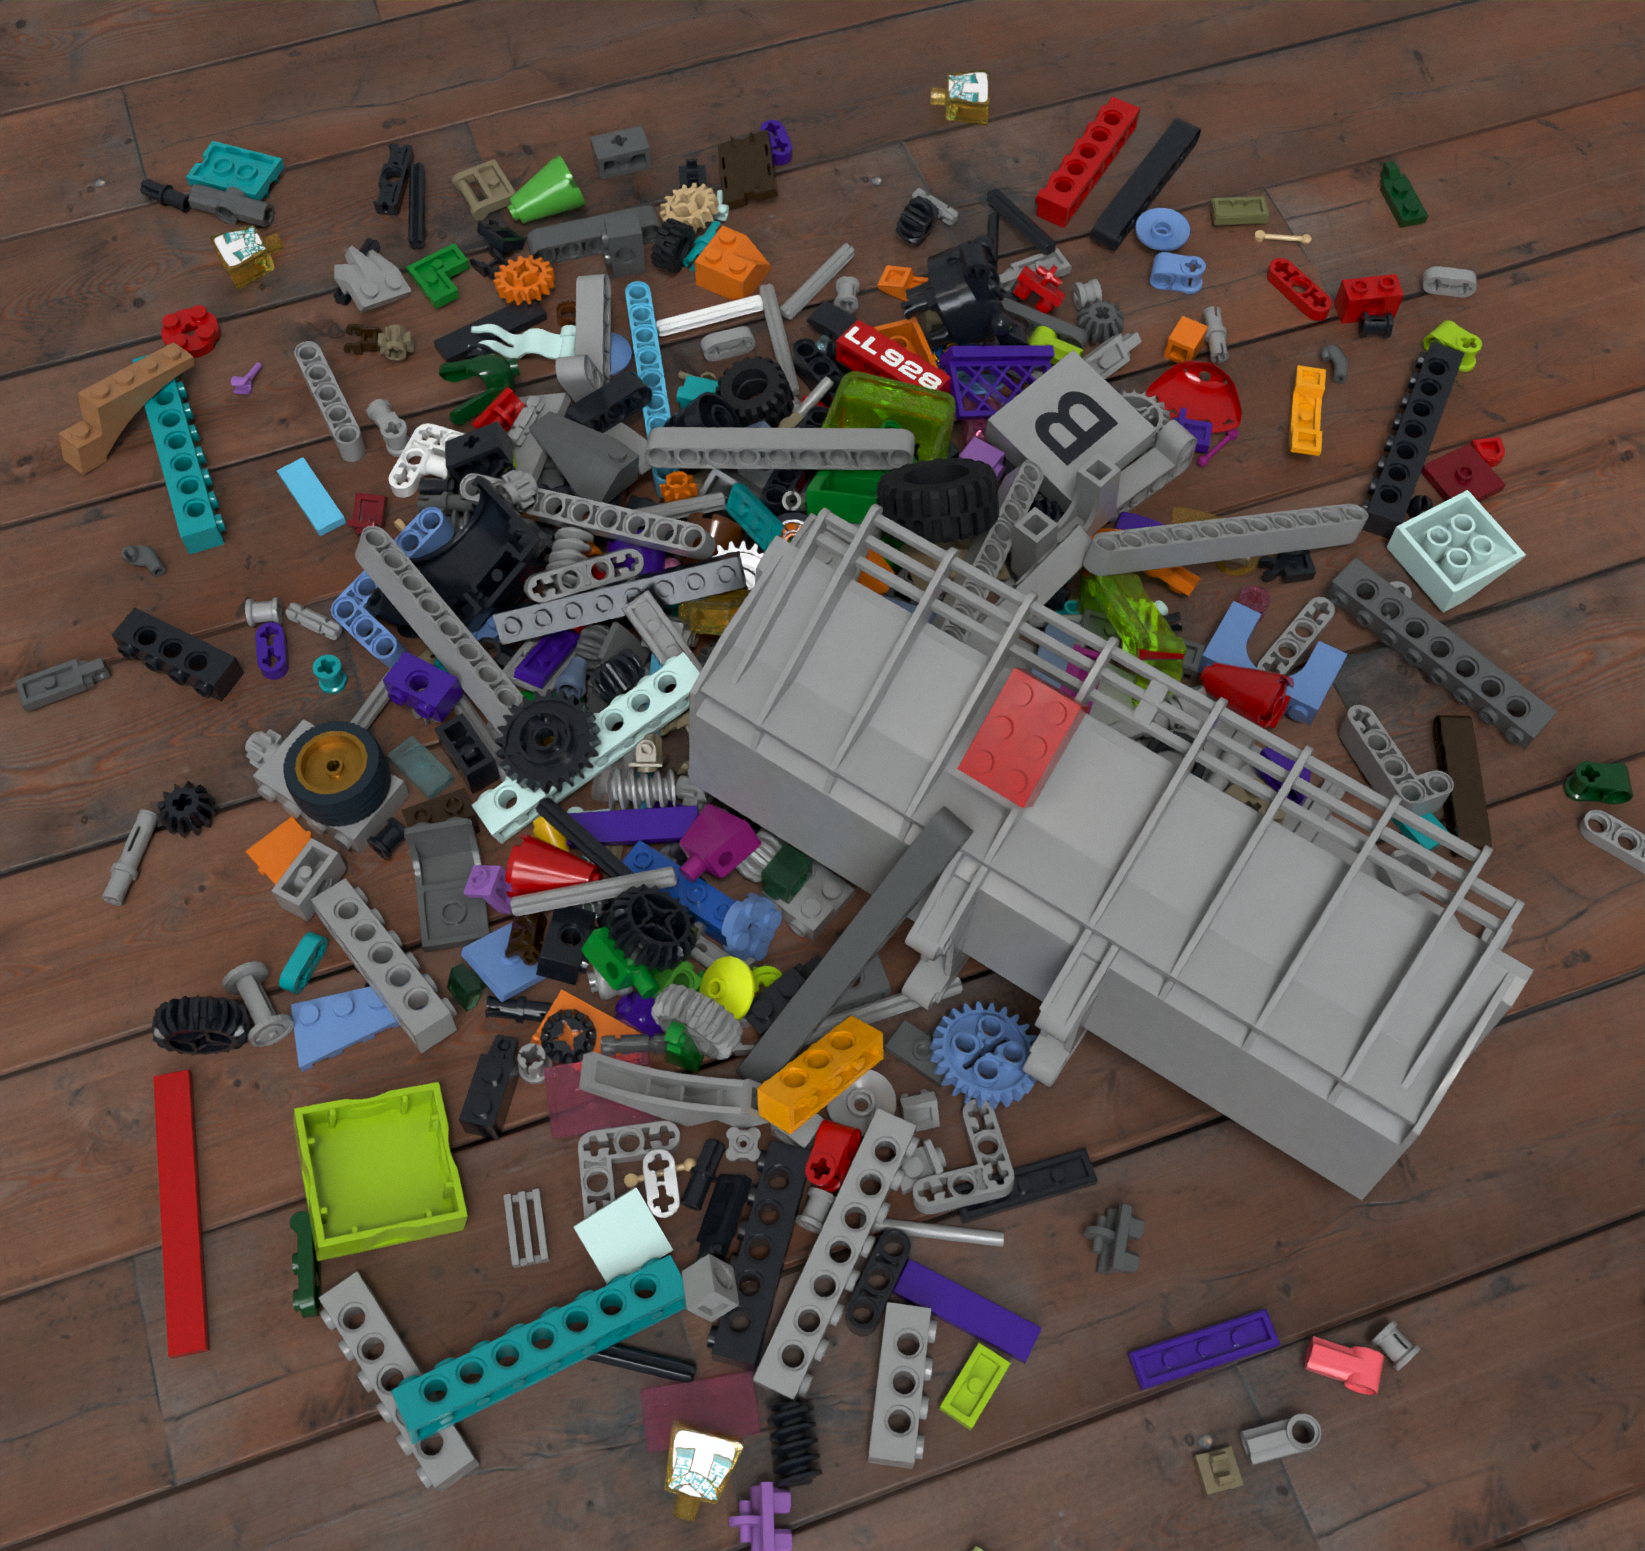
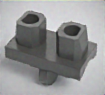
[1083,1204,1145,1276]

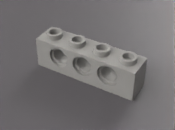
[867,1302,937,1469]

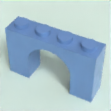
[1197,601,1347,726]

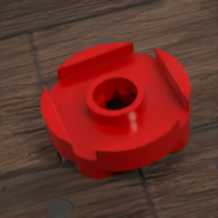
[161,305,221,358]

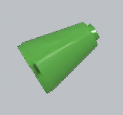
[507,155,586,224]

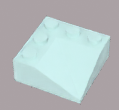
[1387,490,1526,613]

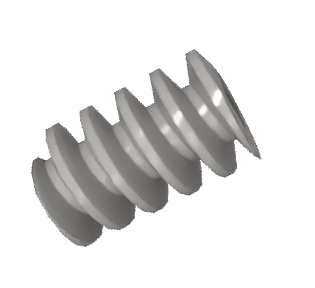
[543,526,594,593]
[609,769,676,810]

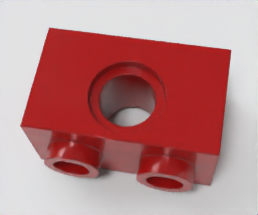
[1334,274,1404,324]

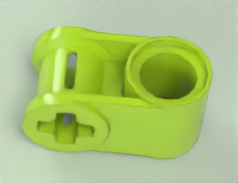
[1423,320,1482,372]

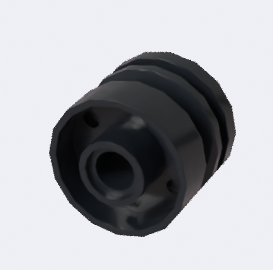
[663,392,742,471]

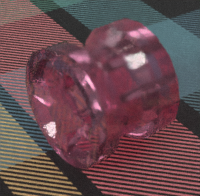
[1237,585,1270,622]

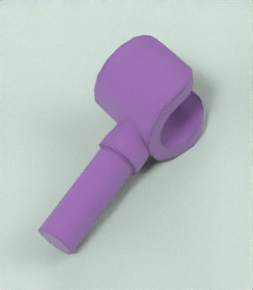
[231,362,262,394]

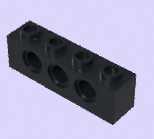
[112,607,244,702]

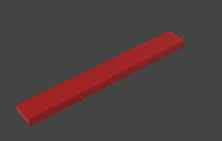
[153,1069,210,1359]

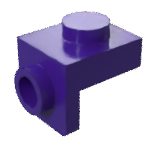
[1172,407,1213,453]
[614,991,663,1037]

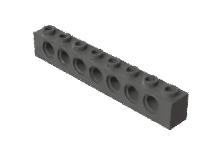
[1326,558,1557,750]

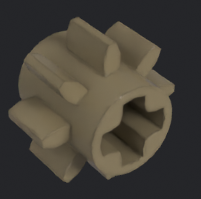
[378,325,414,361]

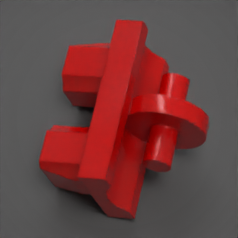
[1013,264,1066,314]
[471,387,526,432]

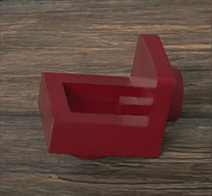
[347,493,388,536]

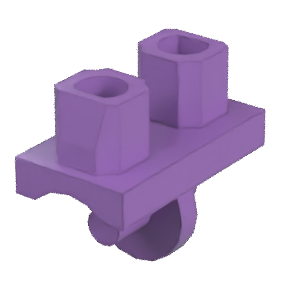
[728,1482,792,1551]

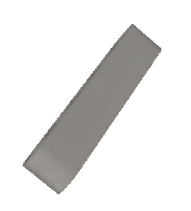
[294,341,366,462]

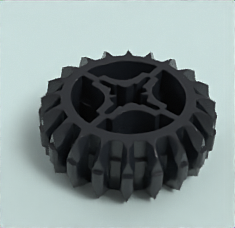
[605,883,699,973]
[152,995,251,1056]

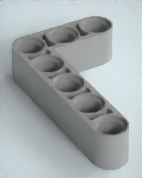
[555,273,611,403]

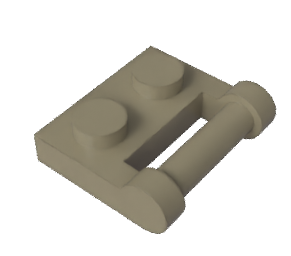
[452,159,516,221]

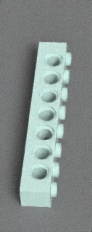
[472,652,700,844]

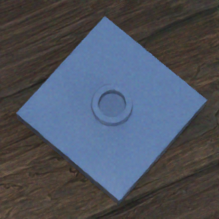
[461,922,546,1002]

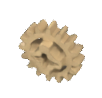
[659,183,719,233]

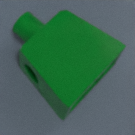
[581,927,660,999]

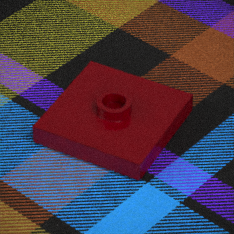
[1421,443,1506,502]

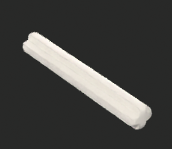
[656,294,763,337]

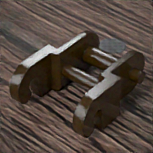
[344,324,383,355]

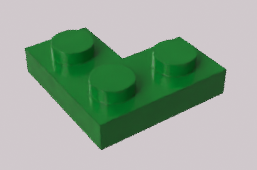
[406,243,470,309]

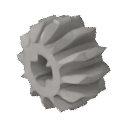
[735,828,788,883]

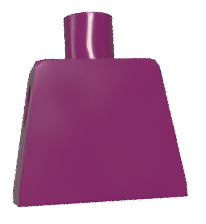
[679,803,762,883]

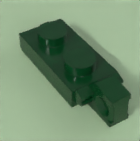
[1380,161,1428,228]

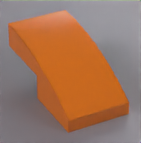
[877,265,928,301]

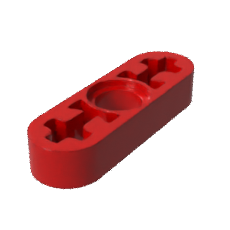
[1266,258,1332,321]

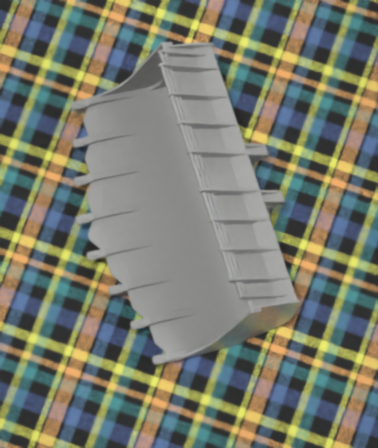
[689,504,1534,1200]

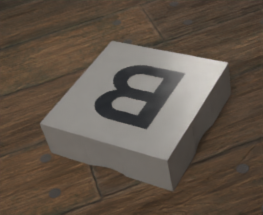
[984,350,1157,513]

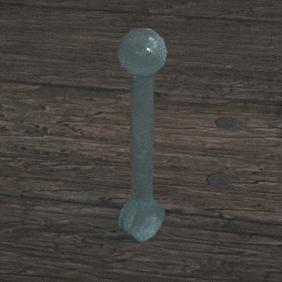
[815,335,830,352]

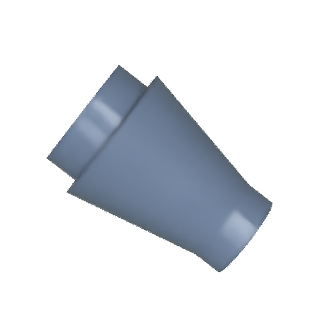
[555,657,588,700]

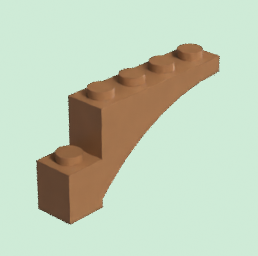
[58,342,194,475]

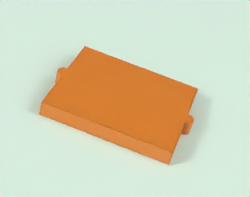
[245,816,313,885]

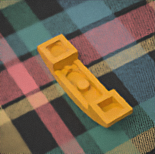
[1289,365,1326,456]

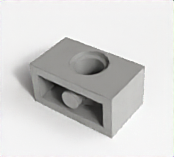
[271,838,347,922]

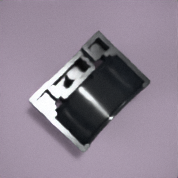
[410,476,552,632]

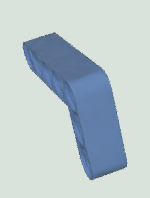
[331,507,454,669]

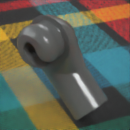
[1321,344,1349,384]

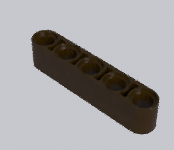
[1432,715,1492,858]

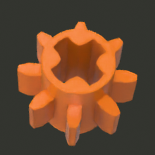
[660,471,698,503]

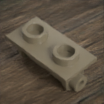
[629,732,670,772]

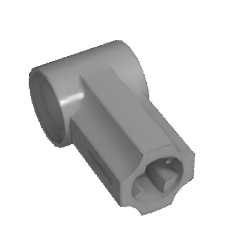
[1240,1414,1321,1466]

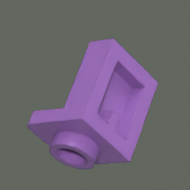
[464,865,512,914]

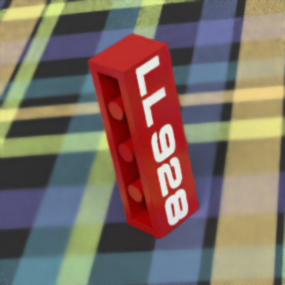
[836,319,951,417]

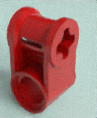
[805,1119,861,1194]

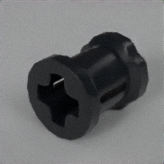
[1358,312,1393,338]
[367,817,406,860]

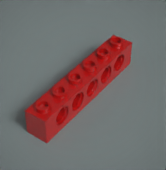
[1035,96,1141,228]

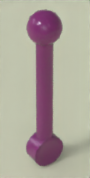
[1197,428,1239,467]

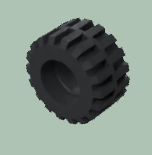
[715,356,794,428]

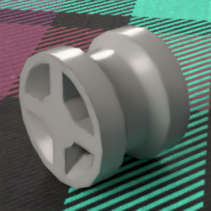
[1072,279,1102,311]

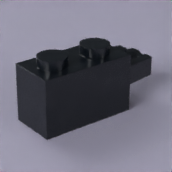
[459,1035,520,1140]

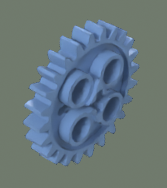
[929,1001,1037,1109]

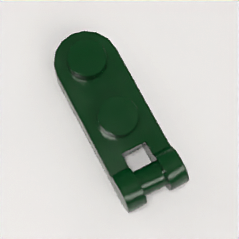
[290,1211,322,1318]

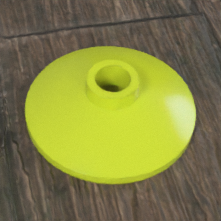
[699,956,755,1021]

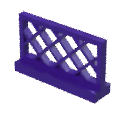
[939,345,1055,420]

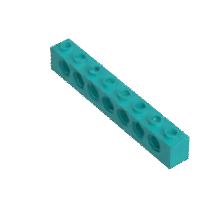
[132,354,227,554]
[391,1255,687,1445]

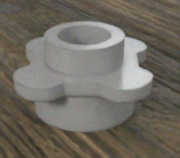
[725,1127,761,1162]

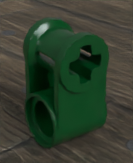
[1563,761,1633,805]

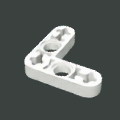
[388,423,465,498]

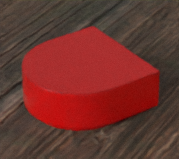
[1470,437,1505,468]

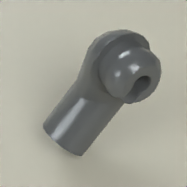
[121,545,166,577]

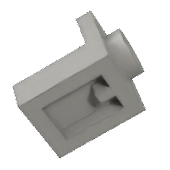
[889,1139,946,1195]

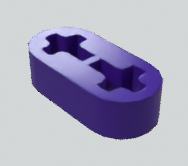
[760,120,793,165]
[255,622,289,680]

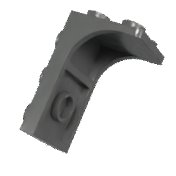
[404,817,490,953]

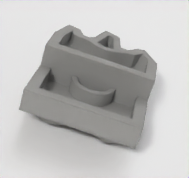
[334,245,411,313]

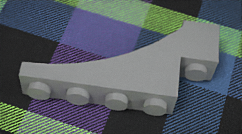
[579,1051,770,1129]

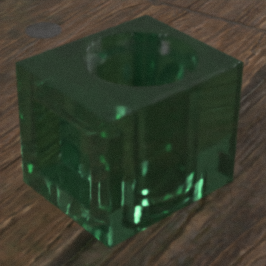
[761,843,813,904]

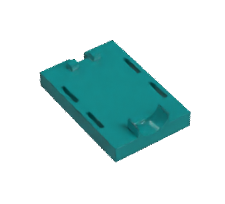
[186,141,285,201]

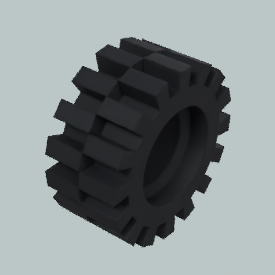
[651,218,695,274]

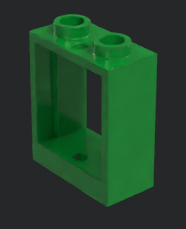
[806,469,890,524]

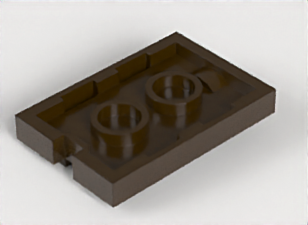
[718,129,778,210]

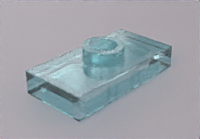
[387,736,455,800]

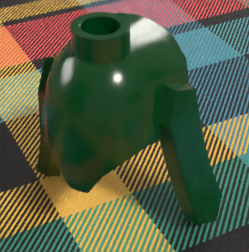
[438,354,520,425]

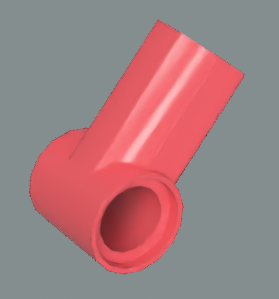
[1304,1336,1384,1395]

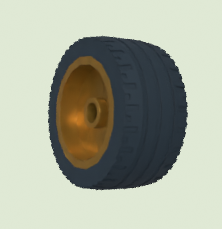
[283,721,391,827]

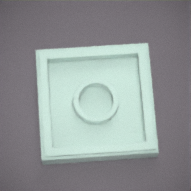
[573,1187,673,1284]

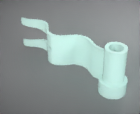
[467,324,576,359]

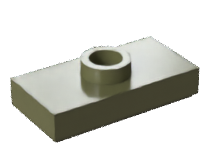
[1210,196,1269,225]

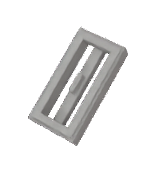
[503,1188,550,1268]

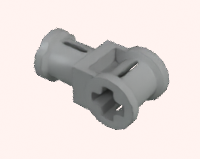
[366,399,410,457]

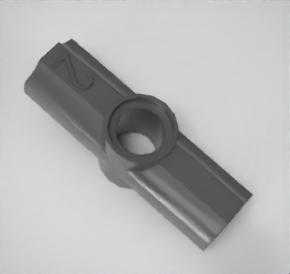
[188,184,275,227]

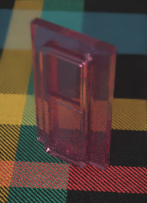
[640,1371,761,1454]

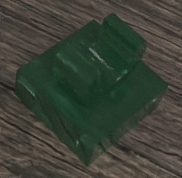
[447,963,487,1012]

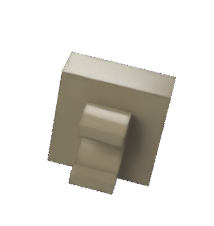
[1193,1446,1244,1497]

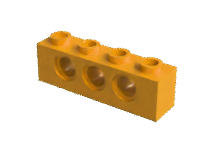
[757,1015,884,1134]

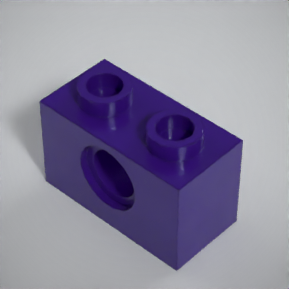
[383,651,463,723]

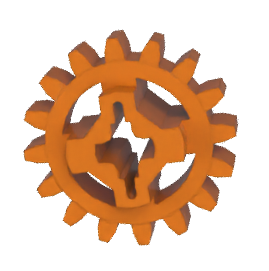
[494,255,556,305]

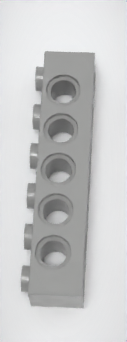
[310,878,457,1054]
[319,1272,480,1493]

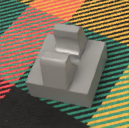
[900,1089,940,1132]

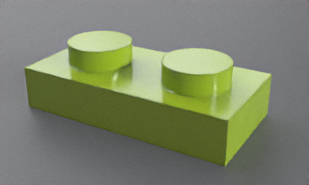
[939,1343,1011,1431]

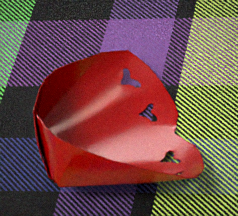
[1146,360,1242,433]

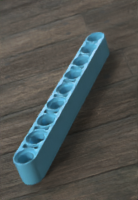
[625,281,679,498]

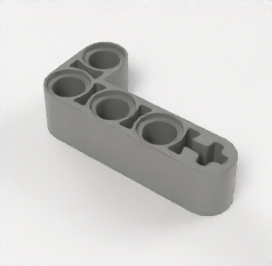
[1109,420,1197,523]
[1338,705,1454,816]

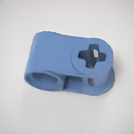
[1149,252,1206,294]

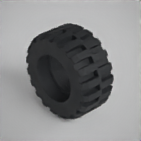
[877,458,999,544]

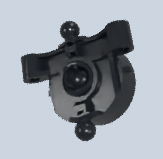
[901,235,1030,350]

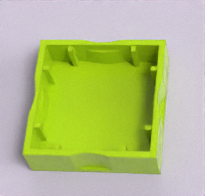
[293,1082,468,1261]

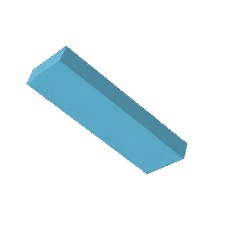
[277,458,346,537]

